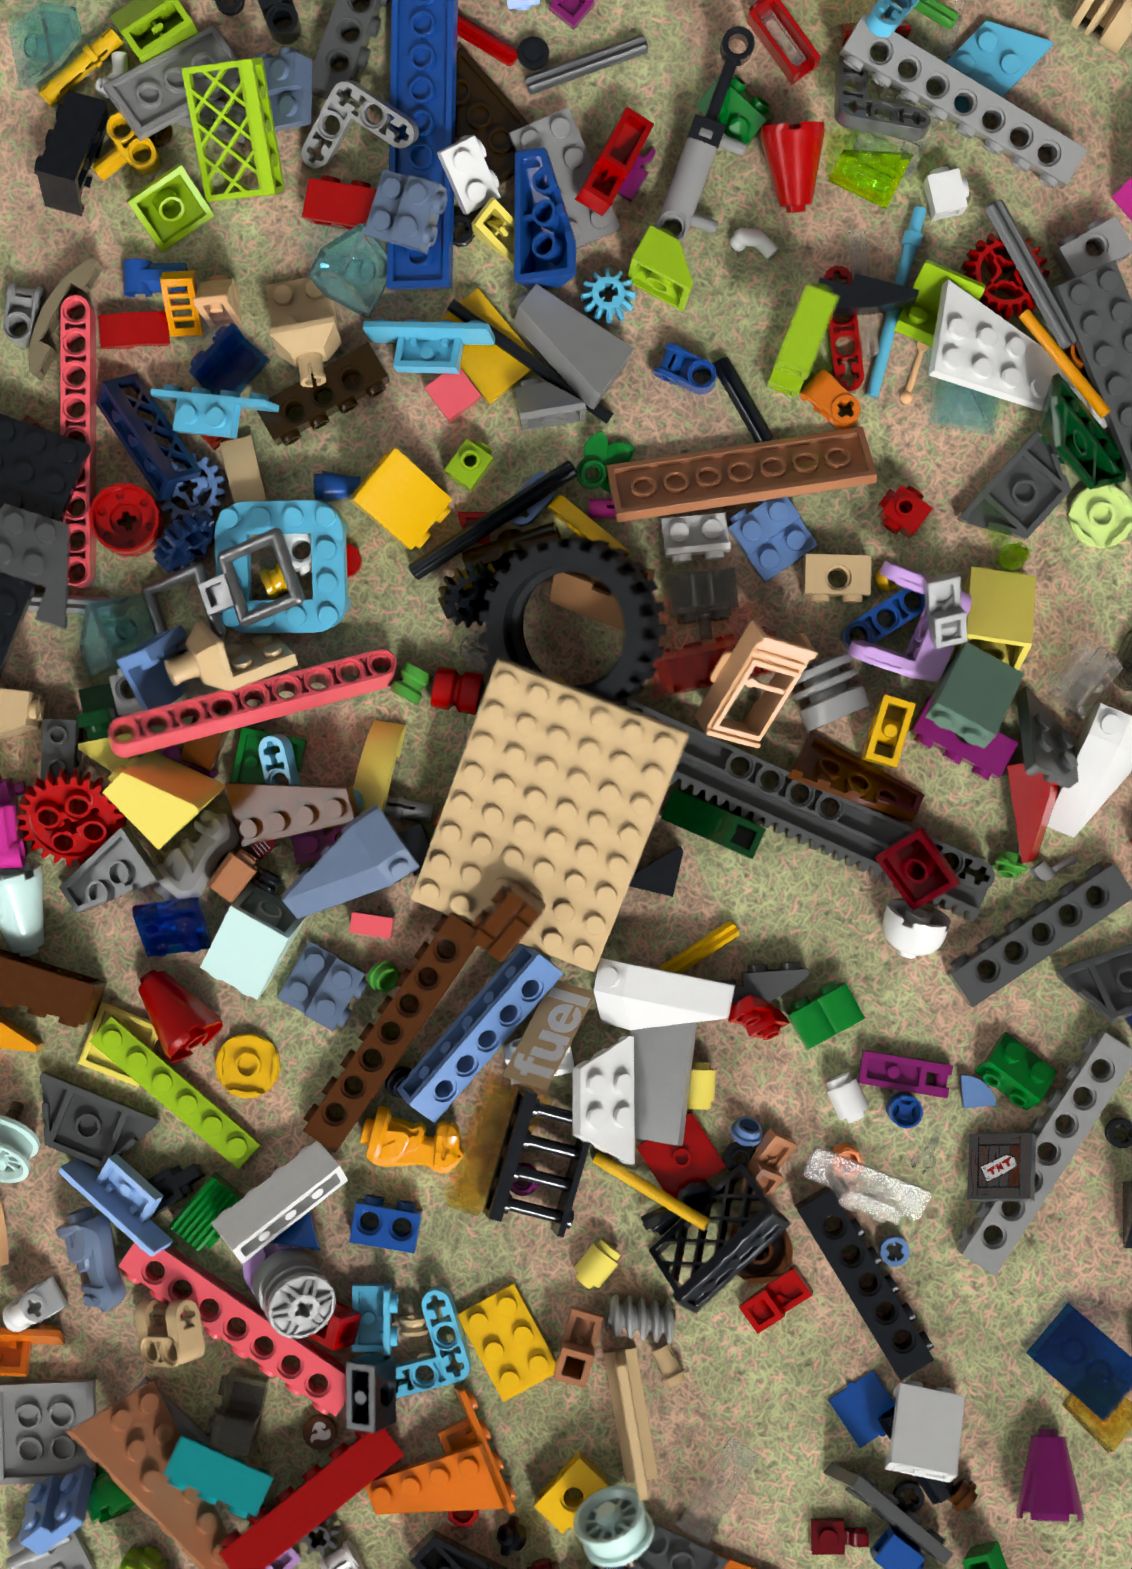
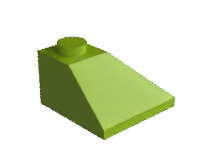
[627,225,694,312]

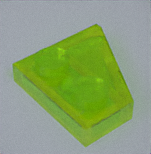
[829,149,913,209]

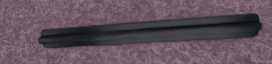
[408,461,578,580]

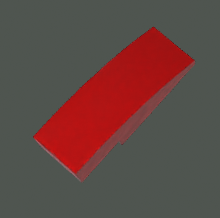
[575,107,654,216]

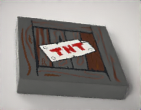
[967,1133,1036,1202]

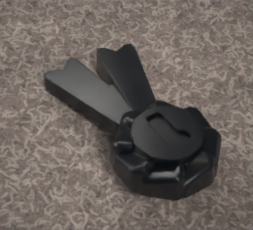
[640,1179,713,1236]

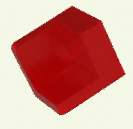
[307,1301,361,1350]

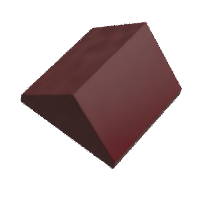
[874,827,961,911]

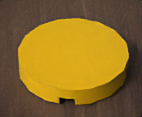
[215,1033,281,1098]

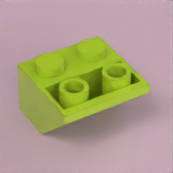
[109,0,198,64]

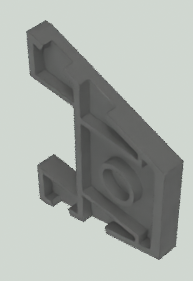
[0,504,71,630]

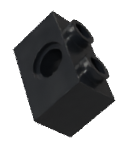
[346,1352,396,1433]

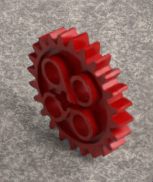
[17,769,127,866]

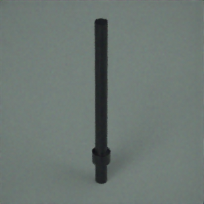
[447,299,614,424]

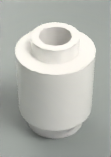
[826,1072,869,1123]

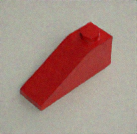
[1007,763,1058,863]

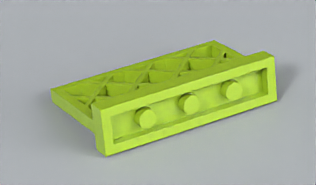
[181,56,286,202]

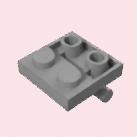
[6,1529,97,1569]

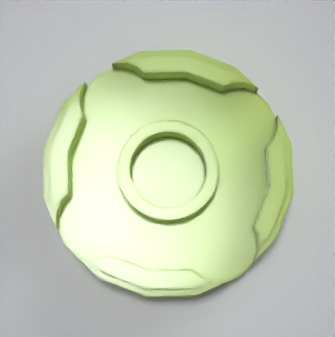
[1068,485,1132,549]

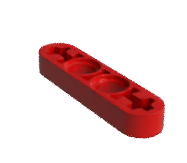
[823,265,864,393]

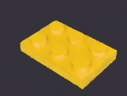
[458,1282,556,1402]

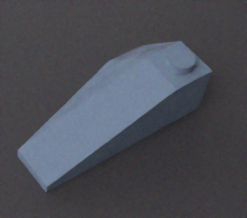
[280,804,419,919]

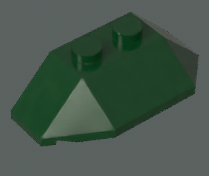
[1038,373,1126,490]

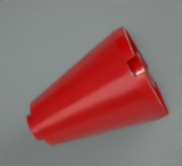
[760,121,825,213]
[138,970,223,1063]

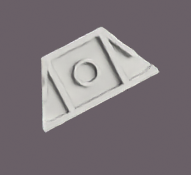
[573,1036,635,1164]

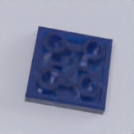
[132,897,212,957]

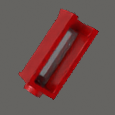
[747,0,821,85]

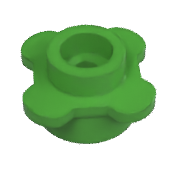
[991,851,1027,878]

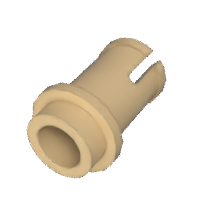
[651,1343,686,1388]

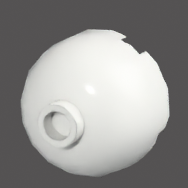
[882,899,951,959]

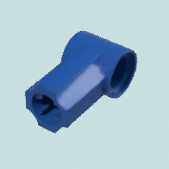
[123,258,188,297]

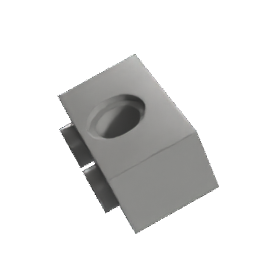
[1053,216,1132,281]

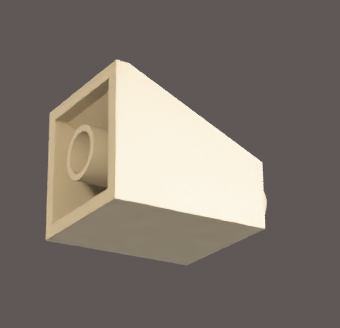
[0,688,48,740]

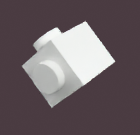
[923,167,969,221]

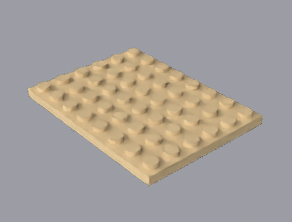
[410,658,689,973]

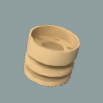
[1070,0,1132,54]

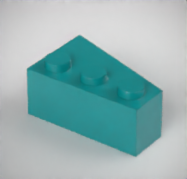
[163,1434,273,1519]

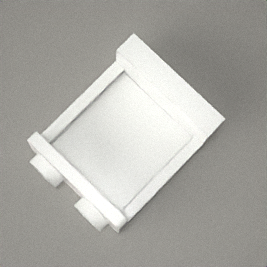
[884,1380,965,1482]

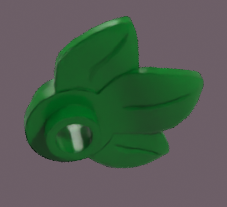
[576,431,634,493]

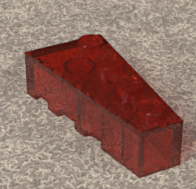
[650,627,776,699]

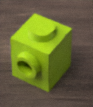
[444,439,494,493]

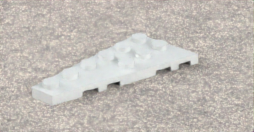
[928,280,1108,429]

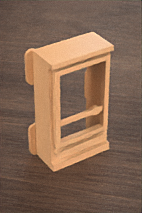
[694,619,817,749]

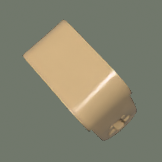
[135,1299,205,1367]

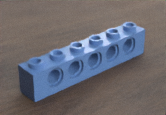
[396,944,563,1123]

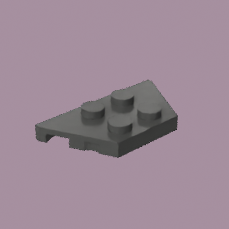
[957,429,1071,540]
[1016,686,1079,789]
[1056,944,1132,1023]
[40,1071,161,1169]

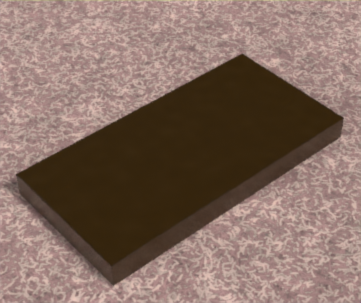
[455,47,529,186]

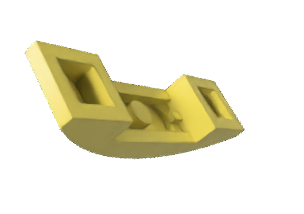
[353,720,407,814]

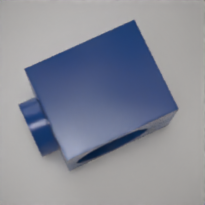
[870,1525,925,1569]

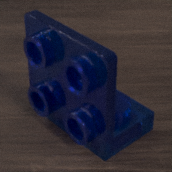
[188,322,270,395]

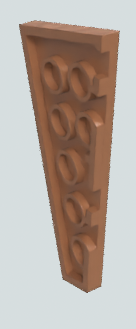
[66,1381,229,1569]

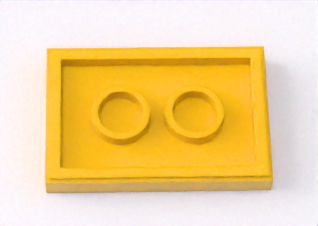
[438,288,535,405]

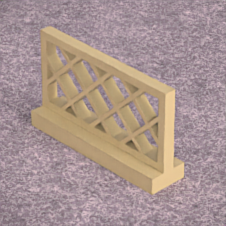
[604,1346,658,1501]

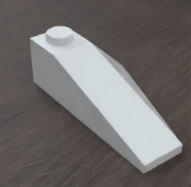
[1047,703,1132,838]

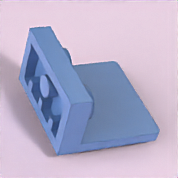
[116,625,187,711]

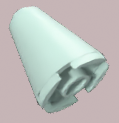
[0,863,44,957]

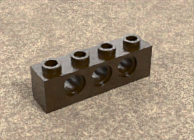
[257,342,390,446]

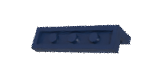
[95,373,202,501]

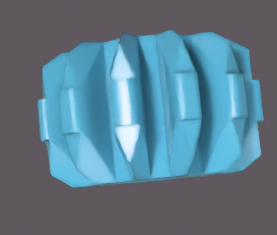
[581,267,636,325]

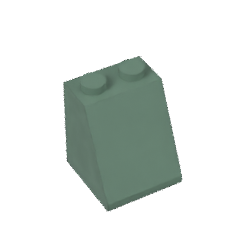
[925,642,1025,749]

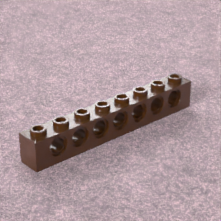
[303,913,477,1153]

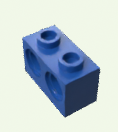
[349,1194,423,1253]

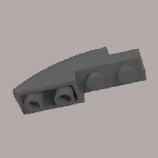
[717,962,809,1006]

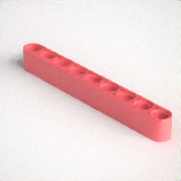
[60,295,96,589]
[108,649,397,758]

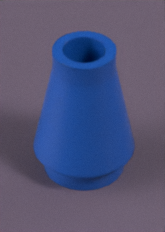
[314,470,361,502]

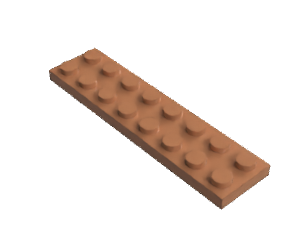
[606,427,877,523]

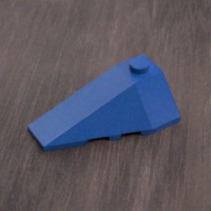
[514,148,576,290]

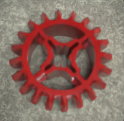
[961,233,1050,321]

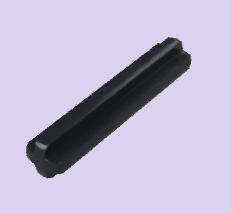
[713,356,773,443]

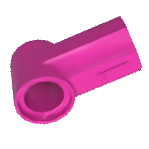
[0,803,26,870]

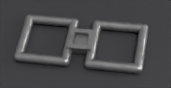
[141,528,304,658]

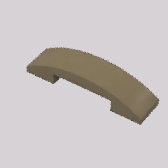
[29,257,103,381]

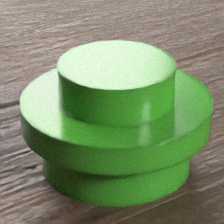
[367,960,399,992]

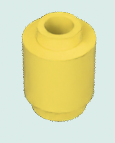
[687,1061,716,1110]
[574,1238,621,1289]

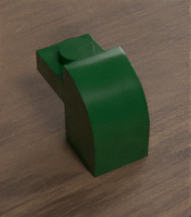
[76,683,123,741]

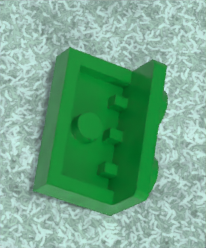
[695,74,775,147]
[975,1032,1058,1110]

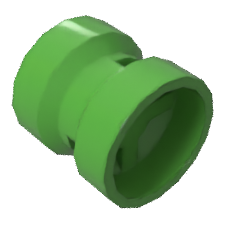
[389,661,433,705]

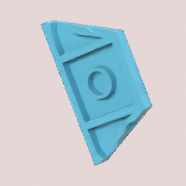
[945,21,1054,119]

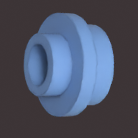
[730,1116,763,1147]

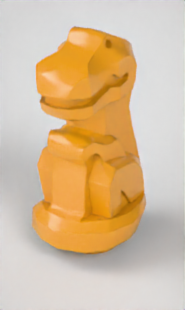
[360,1105,464,1174]

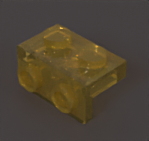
[1062,1373,1132,1452]

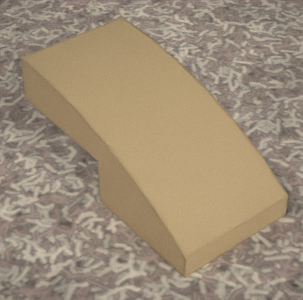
[220,435,268,504]

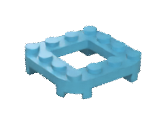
[215,500,351,633]

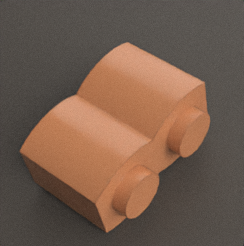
[207,847,259,903]

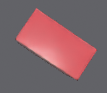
[424,368,482,423]
[349,911,396,939]

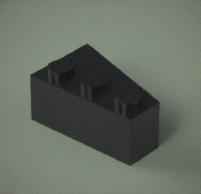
[34,91,109,216]
[409,1529,508,1569]

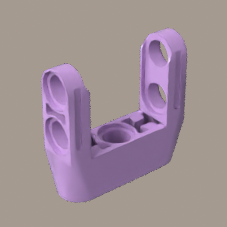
[847,561,972,682]

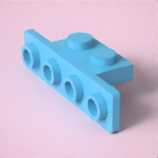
[362,319,495,374]
[150,384,279,439]

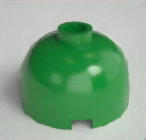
[87,1467,136,1525]

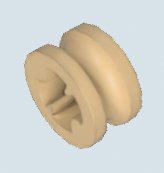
[399,1314,429,1337]

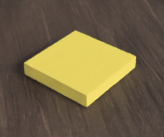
[78,1002,158,1087]

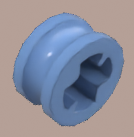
[879,1235,910,1267]

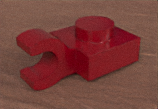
[811,1518,869,1555]

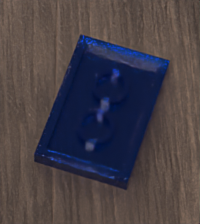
[1026,1303,1132,1422]

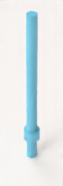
[866,206,927,398]

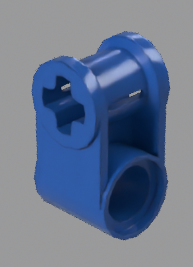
[652,342,717,395]

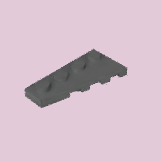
[823,1463,953,1565]
[633,1522,729,1569]

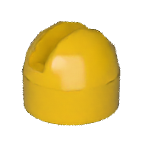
[874,567,899,592]

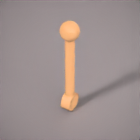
[900,341,930,404]

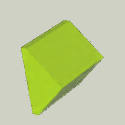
[126,163,215,252]

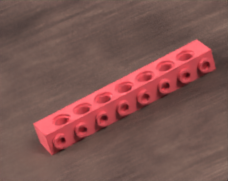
[118,1242,346,1417]

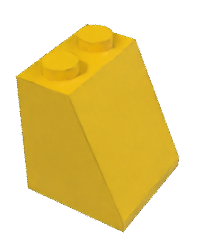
[347,448,453,550]

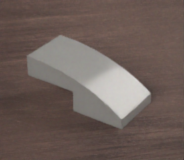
[923,572,967,649]

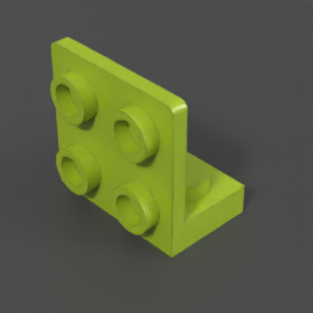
[894,259,986,347]

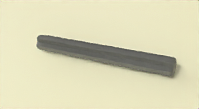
[986,199,1077,349]

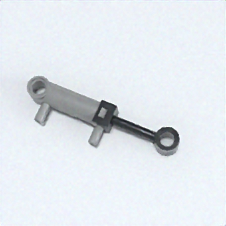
[656,26,755,243]

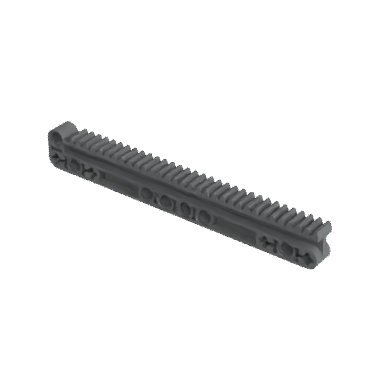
[586,683,995,921]

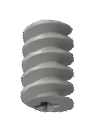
[606,1293,676,1344]

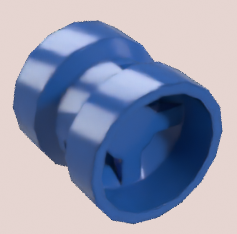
[886,1092,923,1128]

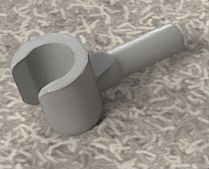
[1030,855,1078,882]

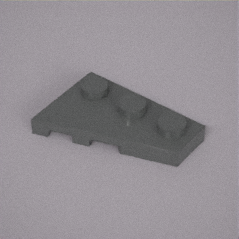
[59,827,164,913]

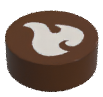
[303,1414,337,1450]

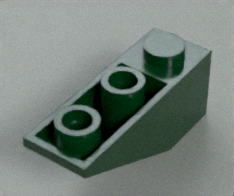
[661,789,766,859]

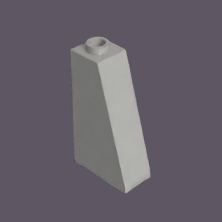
[513,284,634,410]

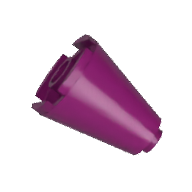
[1016,1429,1084,1522]

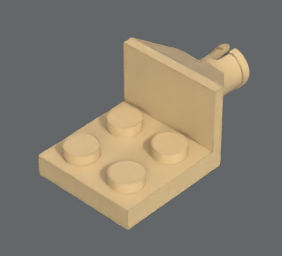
[265,273,342,387]
[164,621,298,691]

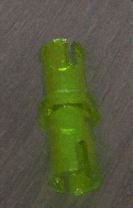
[996,542,1029,571]

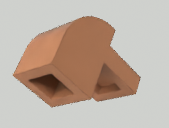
[553,1306,604,1388]

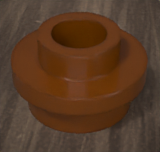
[948,1478,978,1511]

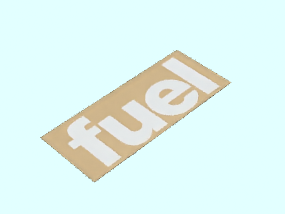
[502,981,595,1091]

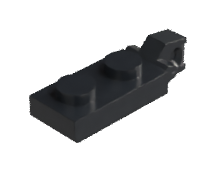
[147,1163,205,1218]

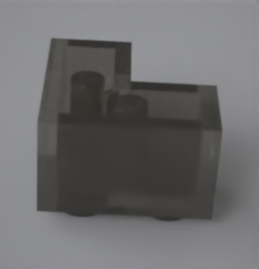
[206,1367,270,1456]

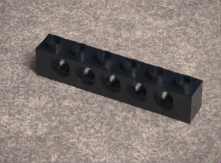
[794,1185,934,1381]

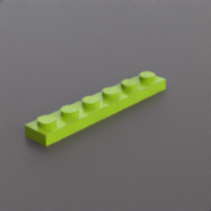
[89,1015,261,1170]

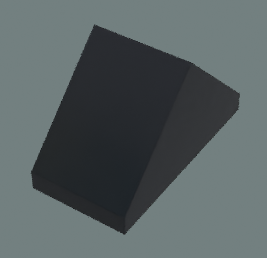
[629,846,684,897]

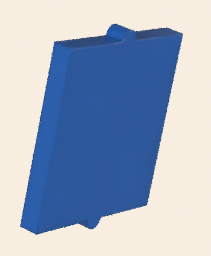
[828,1370,895,1448]

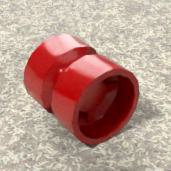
[430,665,484,715]

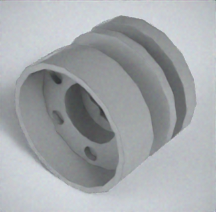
[792,654,871,732]
[252,1249,336,1338]

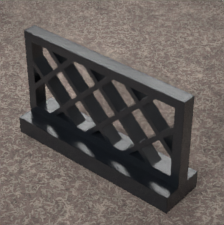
[648,1162,791,1313]

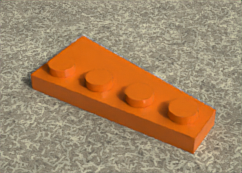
[365,1442,508,1515]

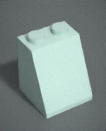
[200,882,307,1000]

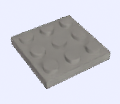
[0,1378,99,1485]

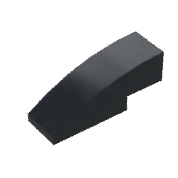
[818,273,919,316]

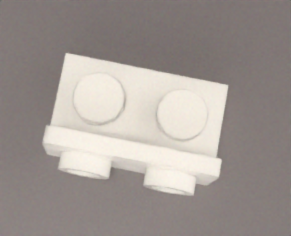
[661,512,731,563]

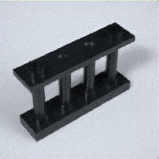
[483,1085,591,1238]

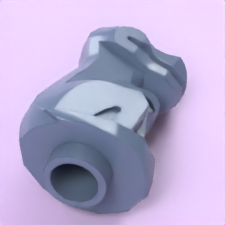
[56,1206,126,1312]

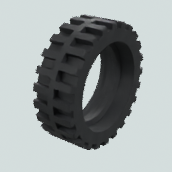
[479,538,667,705]

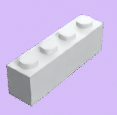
[211,1141,348,1264]

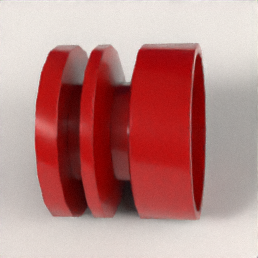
[89,483,164,557]

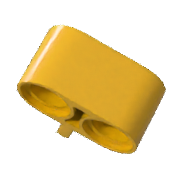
[92,113,161,181]

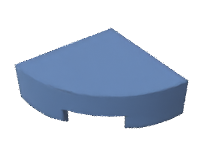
[959,1074,996,1108]

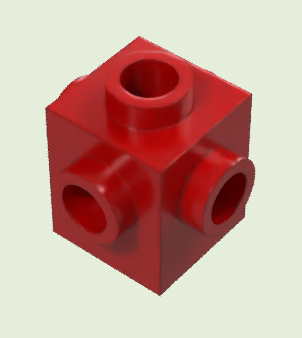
[878,485,933,538]

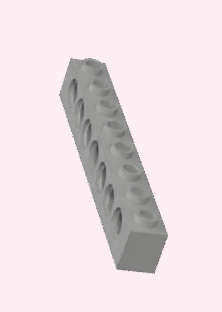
[839,13,1088,189]
[957,1030,1132,1276]

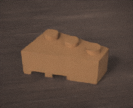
[549,568,655,631]

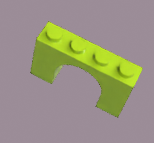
[766,284,839,398]

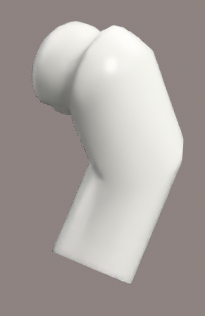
[96,52,129,98]
[730,228,779,260]

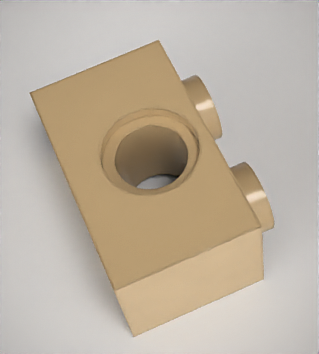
[802,554,871,603]

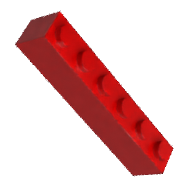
[219,1428,404,1569]

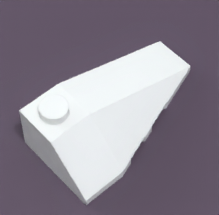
[593,958,735,1030]

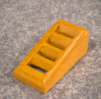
[160,270,203,337]

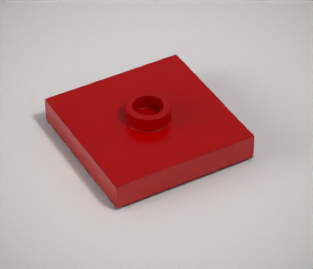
[636,1111,726,1198]

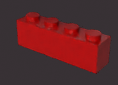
[302,175,439,232]

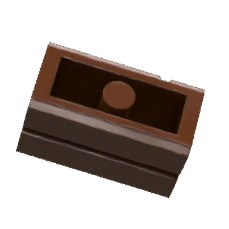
[470,881,546,962]

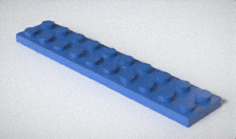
[387,0,458,290]

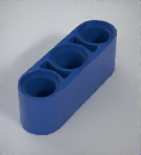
[841,588,926,650]

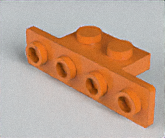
[0,1325,65,1377]
[436,1385,517,1514]

